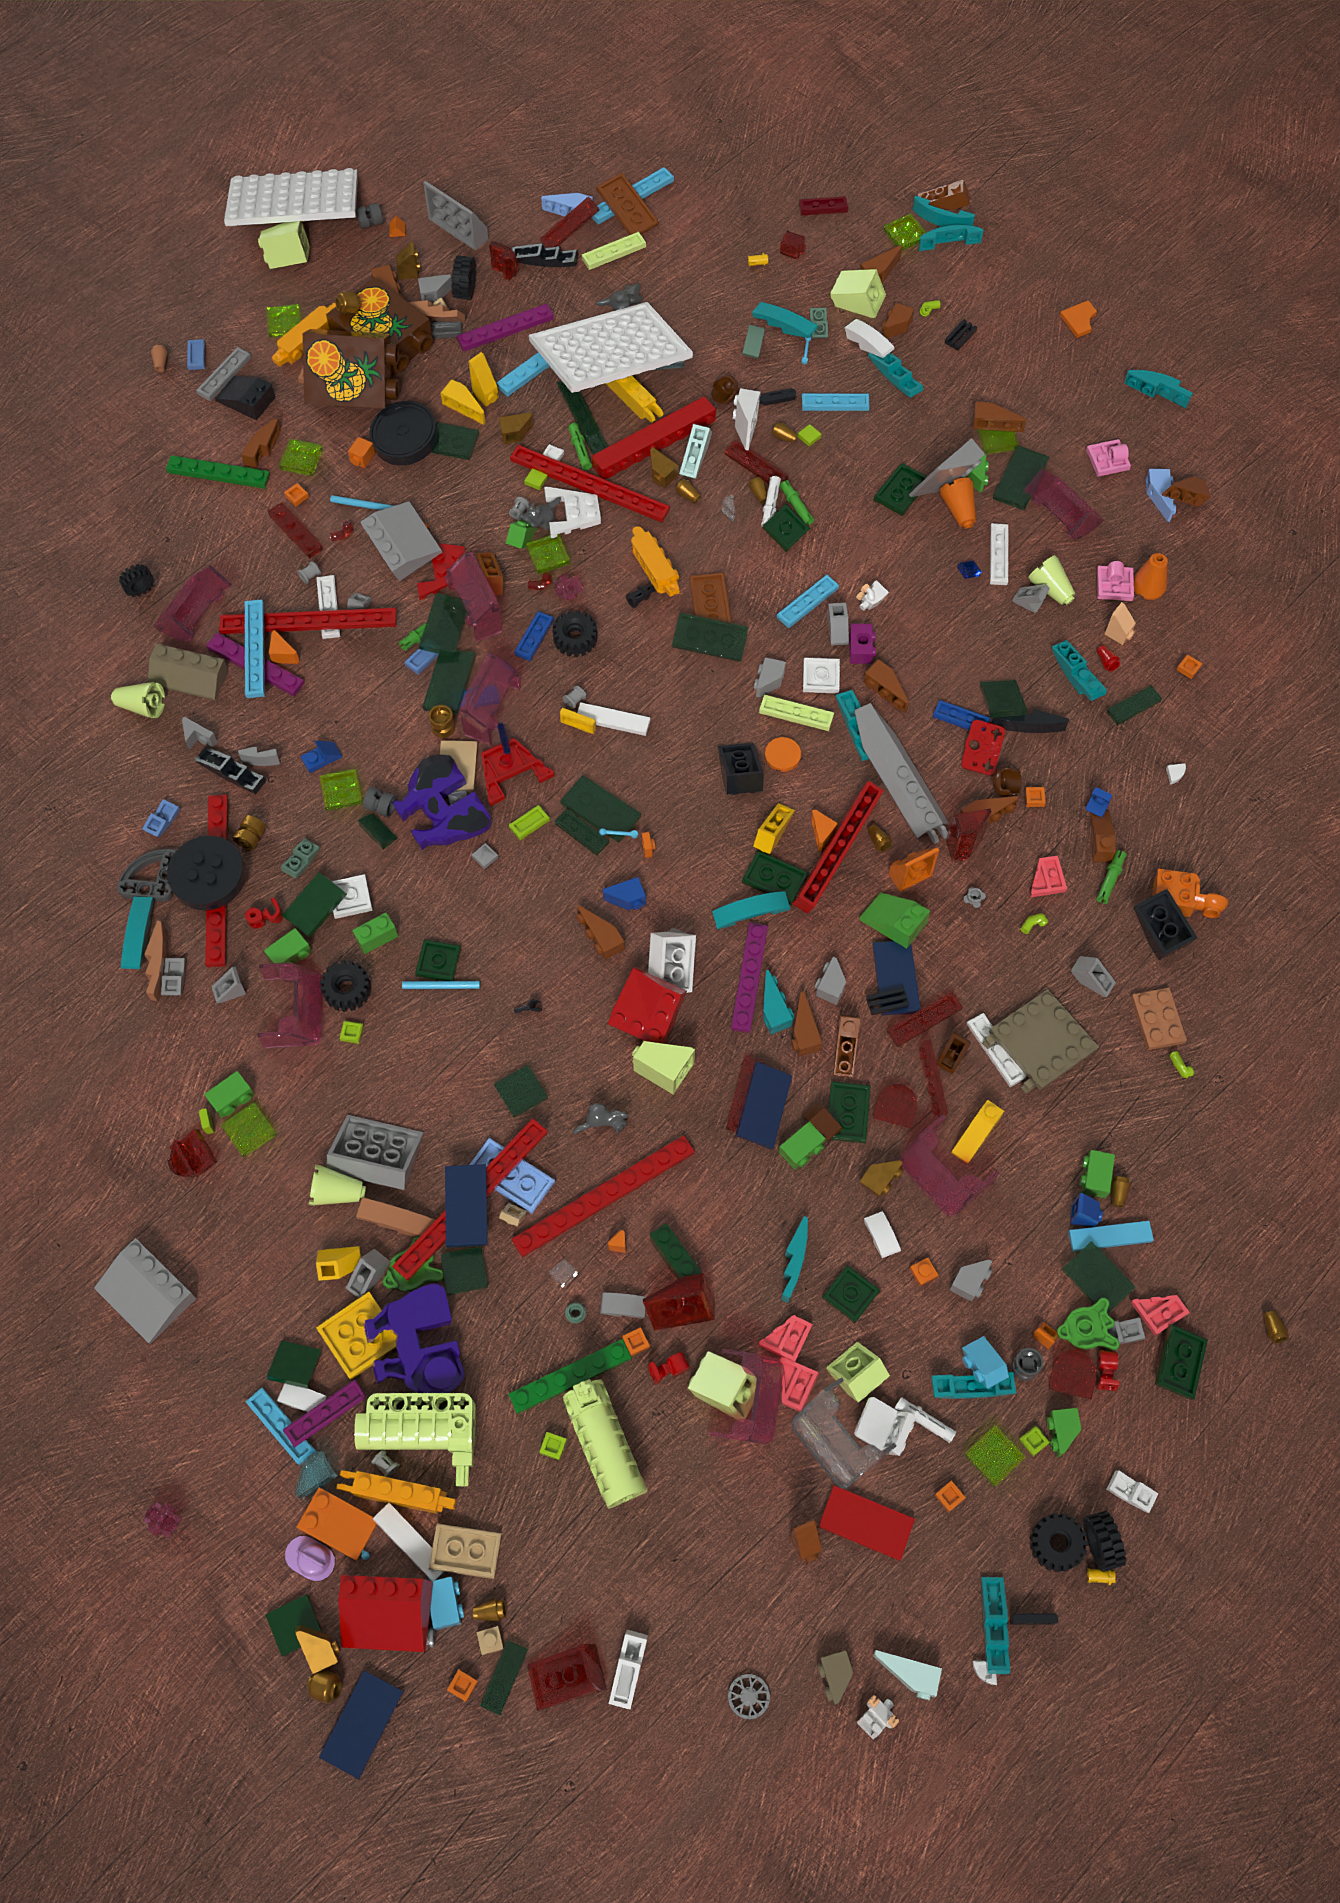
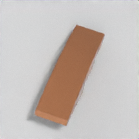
[408,300,465,322]
[144,921,167,1002]
[356,1197,435,1237]

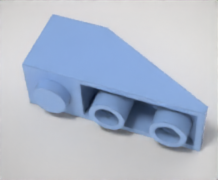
[541,193,593,222]
[1145,469,1176,522]

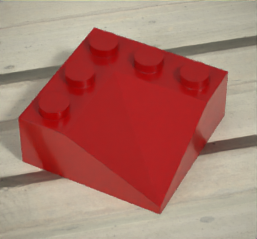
[608,967,687,1044]

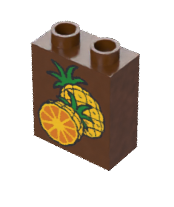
[326,277,433,375]
[303,329,399,409]

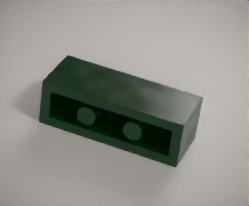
[650,1223,702,1290]

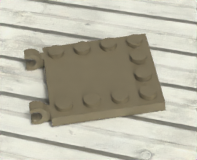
[982,989,1099,1094]

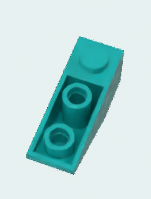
[763,970,794,1035]

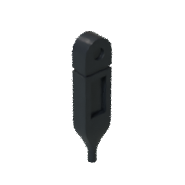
[759,388,796,406]

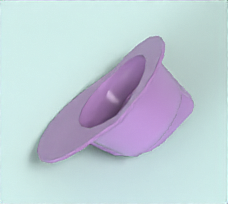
[285,1536,335,1581]

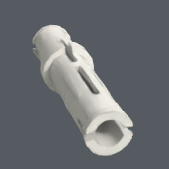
[761,476,781,526]
[895,1397,956,1443]

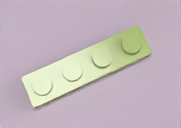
[582,232,646,270]
[759,695,834,731]

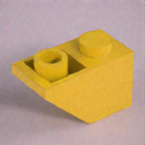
[316,1246,361,1281]

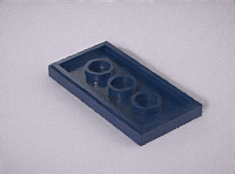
[872,941,921,1016]
[735,1062,792,1149]
[445,1164,488,1248]
[319,1671,404,1779]

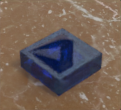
[957,560,982,579]

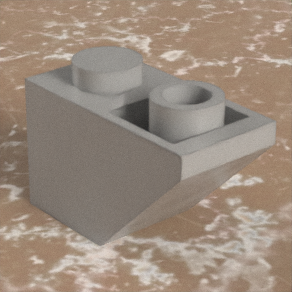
[418,274,452,303]
[827,603,849,646]
[754,657,786,697]
[815,957,846,1005]
[950,1259,993,1302]

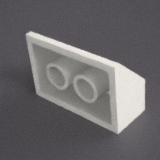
[648,932,696,993]

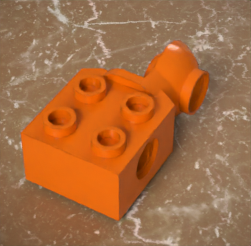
[1153,869,1229,918]

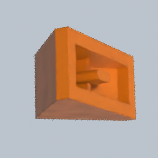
[269,630,300,664]
[811,810,838,851]

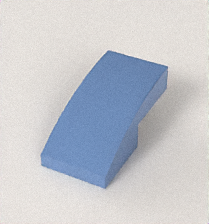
[142,799,181,838]

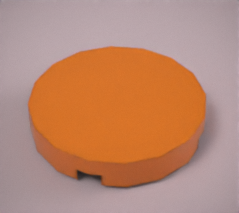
[765,737,801,772]

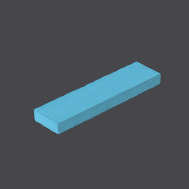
[802,393,869,411]
[777,575,839,628]
[1068,1221,1154,1252]
[246,1388,316,1466]

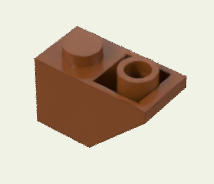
[882,303,914,338]

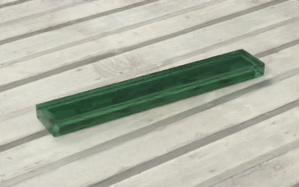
[557,381,608,455]

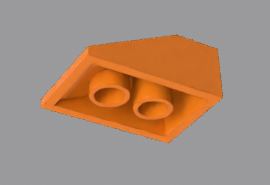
[888,848,939,892]
[296,1487,377,1561]

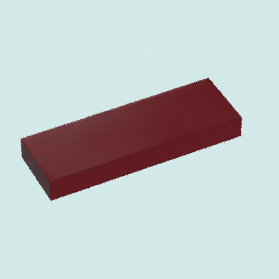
[799,196,848,216]

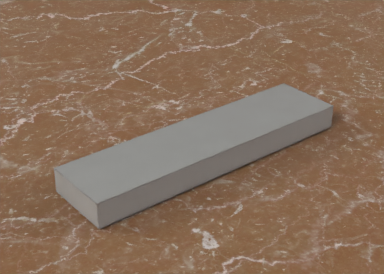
[196,347,252,402]

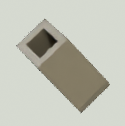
[817,1650,853,1705]

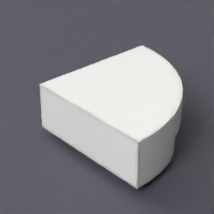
[1166,763,1186,784]
[972,1661,997,1685]

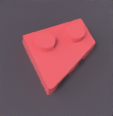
[1030,856,1067,897]
[1131,1295,1190,1336]
[758,1315,813,1362]

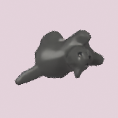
[596,283,643,311]
[519,497,561,530]
[572,1103,629,1134]

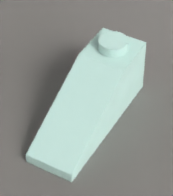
[679,424,712,479]
[873,1650,942,1700]

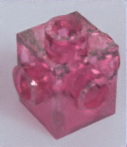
[554,573,584,600]
[143,1502,182,1538]

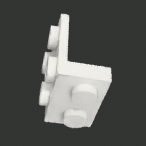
[854,1397,916,1456]

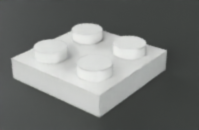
[803,658,840,693]
[332,874,373,919]

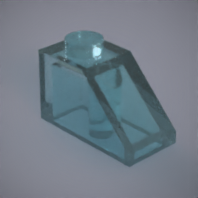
[295,1451,338,1500]

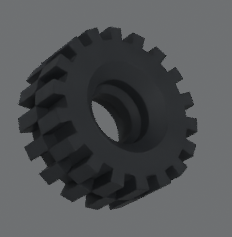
[451,255,476,300]
[552,610,597,657]
[320,960,371,1012]
[1083,1511,1126,1572]
[1030,1513,1088,1572]

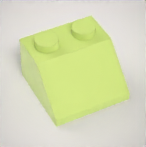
[826,1342,890,1402]

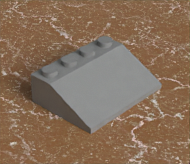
[423,181,488,251]
[909,438,985,497]
[360,502,442,581]
[327,1115,424,1190]
[94,1238,196,1344]

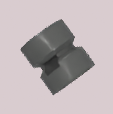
[356,203,383,229]
[363,786,397,818]
[1011,1348,1044,1381]

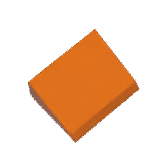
[389,216,406,237]
[607,1230,626,1253]
[1032,1322,1059,1350]

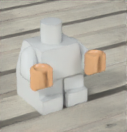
[856,580,889,611]
[857,1695,899,1739]

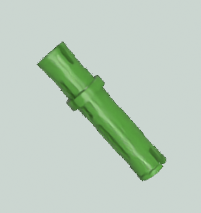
[568,423,592,470]
[779,480,814,526]
[1096,850,1127,904]

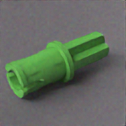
[399,624,430,651]

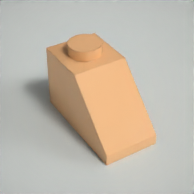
[1105,602,1136,645]

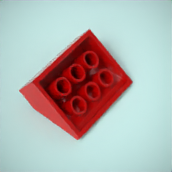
[338,1575,433,1652]

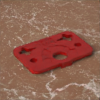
[961,720,1005,776]

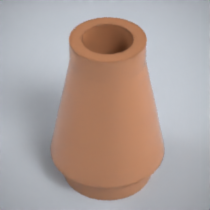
[151,345,168,372]

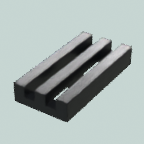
[945,319,977,351]
[866,987,909,1016]
[1010,1613,1058,1625]

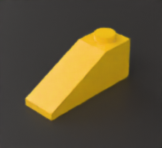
[469,352,499,407]
[441,380,486,425]
[753,803,795,854]
[951,1100,1004,1164]

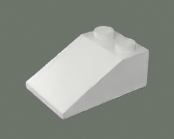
[733,388,760,451]

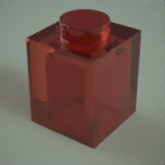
[780,231,806,260]

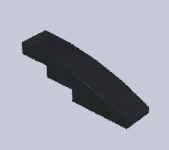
[510,243,579,267]
[991,709,1069,733]
[195,746,267,794]

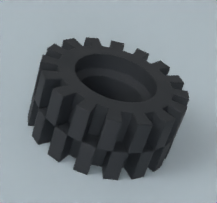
[119,564,155,597]

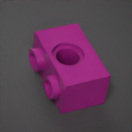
[849,623,876,664]

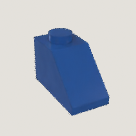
[602,877,646,911]
[1070,1193,1103,1227]

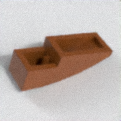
[241,419,281,468]

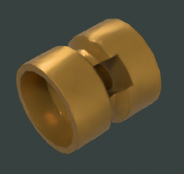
[429,705,455,738]
[232,815,266,850]

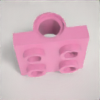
[1086,439,1131,477]
[1097,561,1134,601]

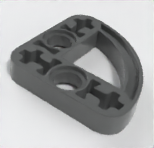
[117,849,176,902]

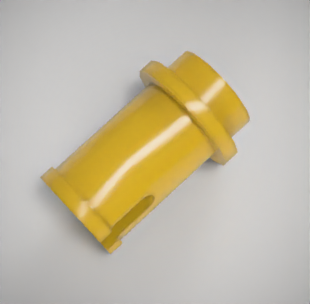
[748,253,768,267]
[1087,1568,1116,1585]

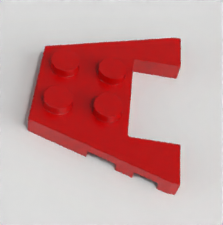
[417,543,469,600]
[481,738,555,806]

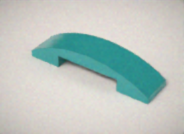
[913,196,975,227]
[918,225,983,251]
[712,891,790,930]
[931,1372,1016,1399]

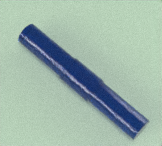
[497,723,511,754]

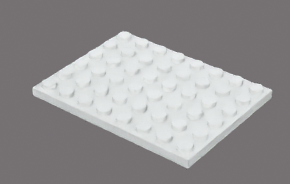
[224,168,358,226]
[529,302,693,393]

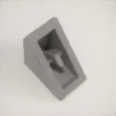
[212,967,246,1003]

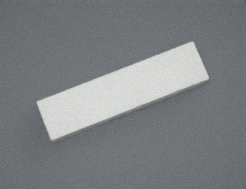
[990,523,1008,585]
[316,575,341,639]
[577,702,651,736]
[967,1013,1027,1087]
[373,1503,444,1581]

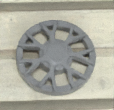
[728,1674,770,1719]

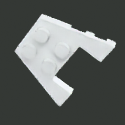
[544,487,601,538]

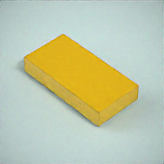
[560,708,596,734]

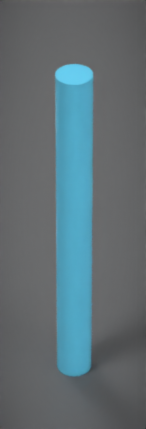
[330,495,393,510]
[402,981,480,989]

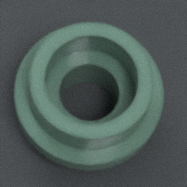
[565,1302,586,1324]

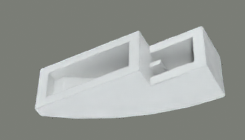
[845,319,894,358]
[609,1630,648,1709]

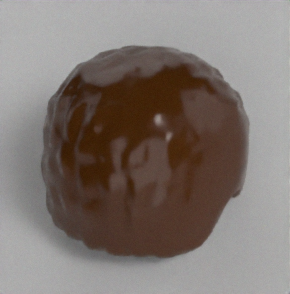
[711,375,739,404]
[992,767,1022,797]

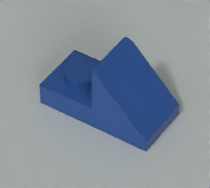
[300,741,342,773]
[1086,787,1113,817]

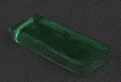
[1107,685,1162,726]
[555,809,609,856]
[480,1641,528,1716]

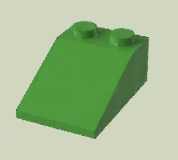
[859,893,930,949]

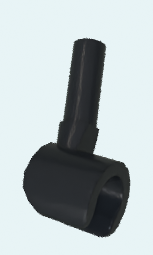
[514,999,542,1013]

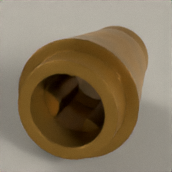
[772,422,798,443]
[749,477,767,504]
[675,479,701,503]
[867,825,892,852]
[1111,1176,1131,1207]
[1263,1311,1289,1344]
[473,1598,507,1621]

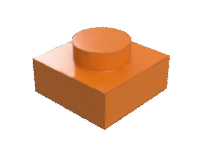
[284,483,309,507]
[1177,654,1203,679]
[1025,787,1046,807]
[642,832,655,858]
[910,1258,939,1286]
[622,1327,650,1357]
[934,1480,966,1513]
[447,1669,478,1702]

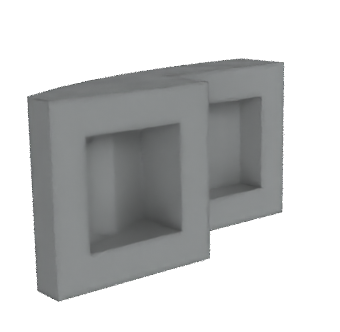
[238,747,280,766]
[161,958,186,996]
[600,1292,646,1319]
[1103,1318,1146,1347]

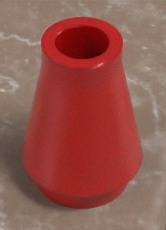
[1097,645,1120,672]

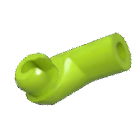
[920,300,940,316]
[1020,913,1048,934]
[1169,1051,1194,1078]

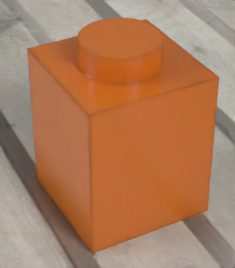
[348,437,375,468]

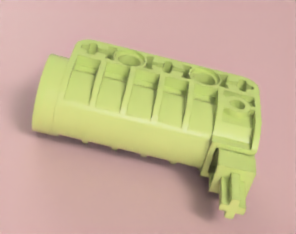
[563,1379,648,1509]
[355,1393,476,1487]

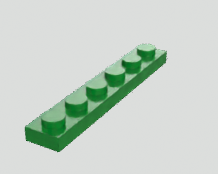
[166,455,270,489]
[508,1339,632,1415]

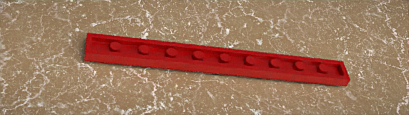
[510,445,670,523]
[219,608,397,634]
[205,795,228,968]
[392,1118,548,1281]
[511,1135,695,1258]

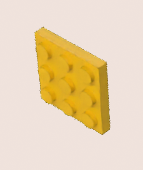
[316,1292,396,1380]

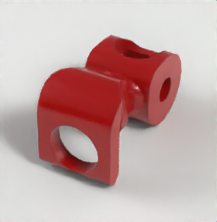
[245,898,283,929]
[1096,1350,1120,1391]
[647,1352,690,1385]

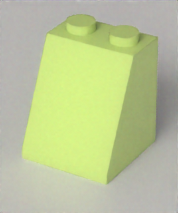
[258,221,310,269]
[831,269,886,318]
[632,1041,695,1095]
[688,1351,763,1423]

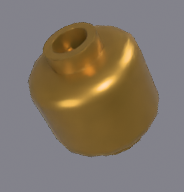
[335,291,361,315]
[307,1669,342,1703]

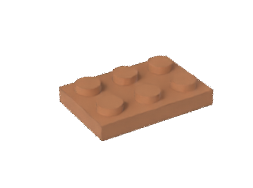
[1131,988,1187,1050]

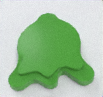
[383,1236,444,1292]
[1057,1298,1120,1350]

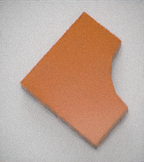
[1060,300,1097,338]

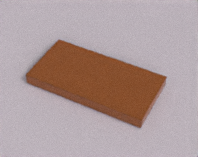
[596,173,659,235]
[689,572,733,638]

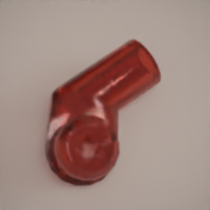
[330,521,353,541]
[528,573,552,590]

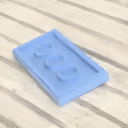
[470,1138,555,1214]

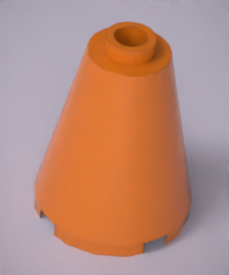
[939,478,976,529]
[1133,553,1168,600]

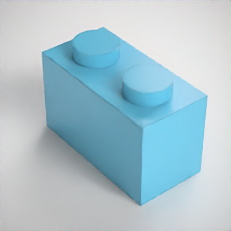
[962,1336,1009,1389]
[430,1577,464,1630]

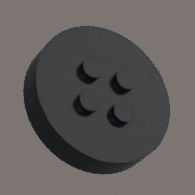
[369,401,439,465]
[167,836,246,910]

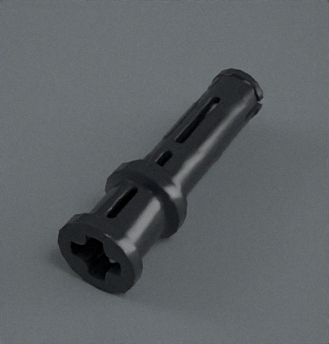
[626,582,656,608]

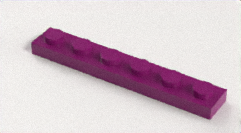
[457,304,554,352]
[206,633,305,696]
[731,923,768,1033]

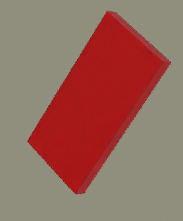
[818,1485,915,1561]

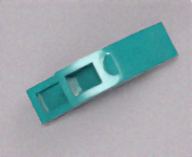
[1124,370,1193,408]
[1052,640,1107,701]

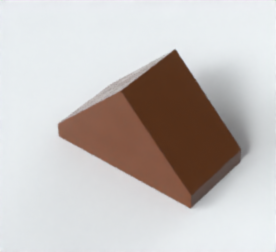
[936,1032,971,1074]
[801,1102,843,1142]

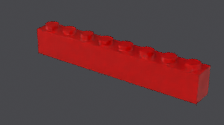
[591,396,716,480]
[792,780,884,914]

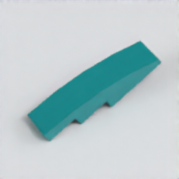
[752,302,818,338]
[868,353,923,398]
[835,690,869,761]
[121,896,154,969]
[781,1216,808,1303]
[981,1577,1011,1674]

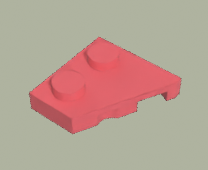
[780,1356,819,1413]

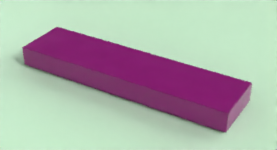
[283,1380,366,1448]

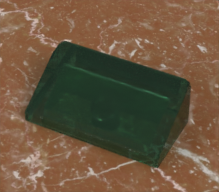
[358,814,397,850]

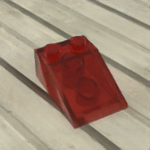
[643,1273,715,1331]
[527,1644,607,1711]

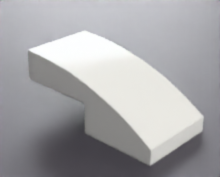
[864,1211,901,1258]
[277,1384,327,1412]
[1106,1470,1158,1513]

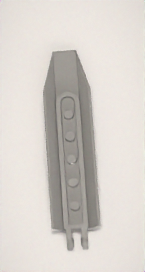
[854,703,949,844]

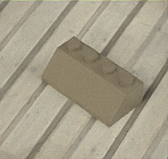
[147,644,228,701]

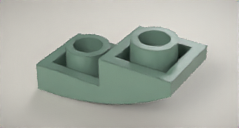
[810,308,828,338]
[742,325,765,359]
[281,838,320,879]

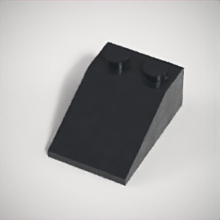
[215,376,276,421]
[718,743,764,795]
[1133,889,1197,961]

